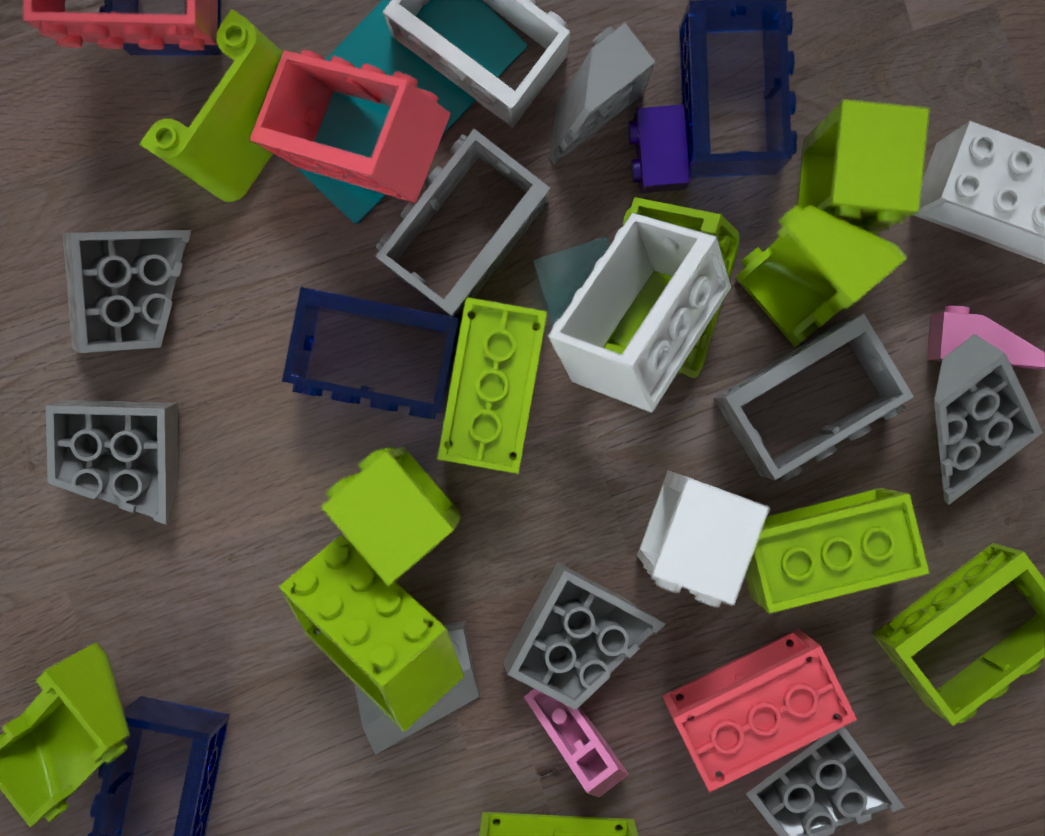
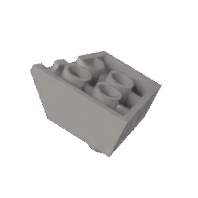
[549,23,656,165]
[62,230,191,353]
[934,334,1043,505]
[46,400,179,525]
[503,562,666,710]
[354,621,480,755]
[737,715,905,836]

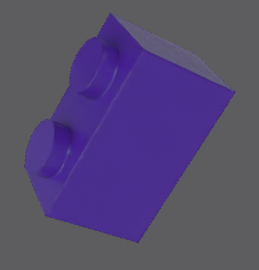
[628,104,690,193]

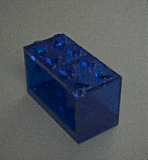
[679,0,798,178]
[282,287,462,419]
[88,696,230,836]

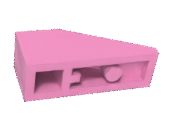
[927,306,1045,370]
[524,689,629,798]

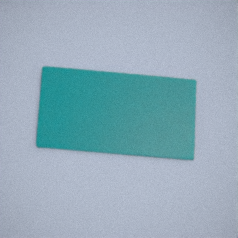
[295,0,527,224]

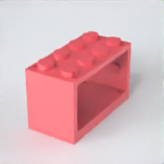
[23,0,218,51]
[249,50,451,204]
[662,628,857,793]

